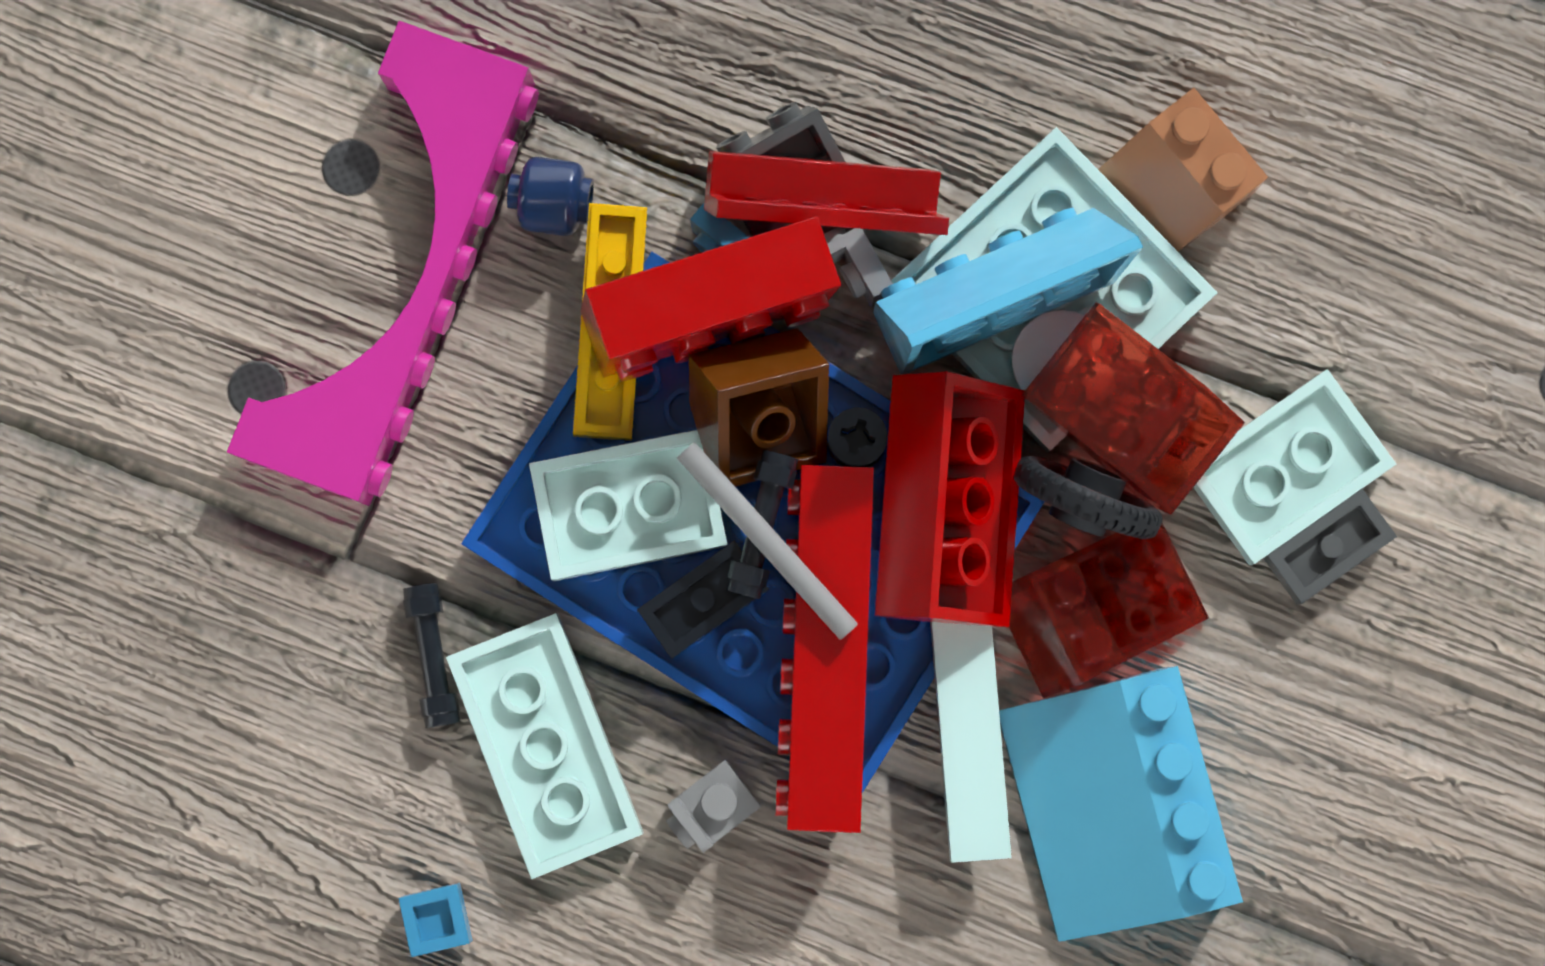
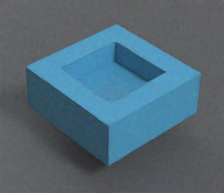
[690,203,749,252]
[398,883,473,957]

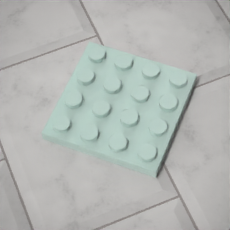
[891,127,1218,453]

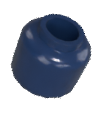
[507,157,594,236]

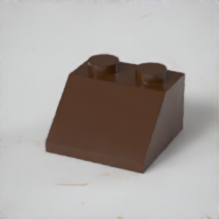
[689,328,829,487]

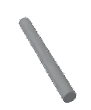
[677,442,858,640]

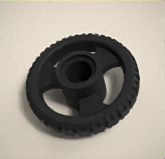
[1014,456,1163,539]

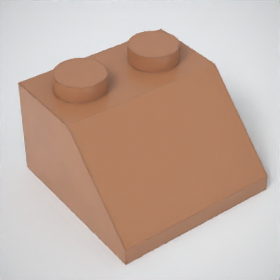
[1098,88,1269,252]

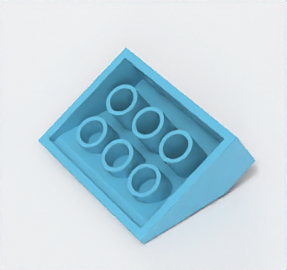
[873,207,1143,375]
[999,666,1243,942]

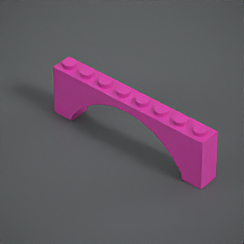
[227,20,539,507]

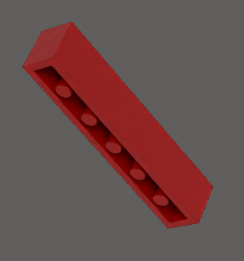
[775,465,874,833]

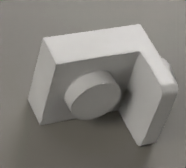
[824,227,893,308]
[666,759,761,853]

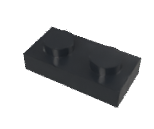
[637,540,769,659]

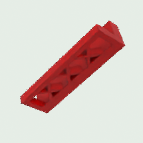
[704,151,950,235]

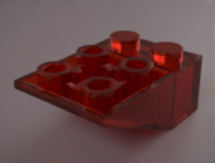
[1022,302,1245,515]
[1009,523,1209,698]

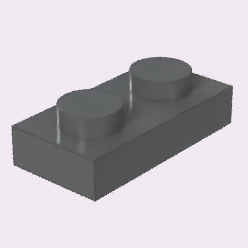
[1263,489,1397,605]

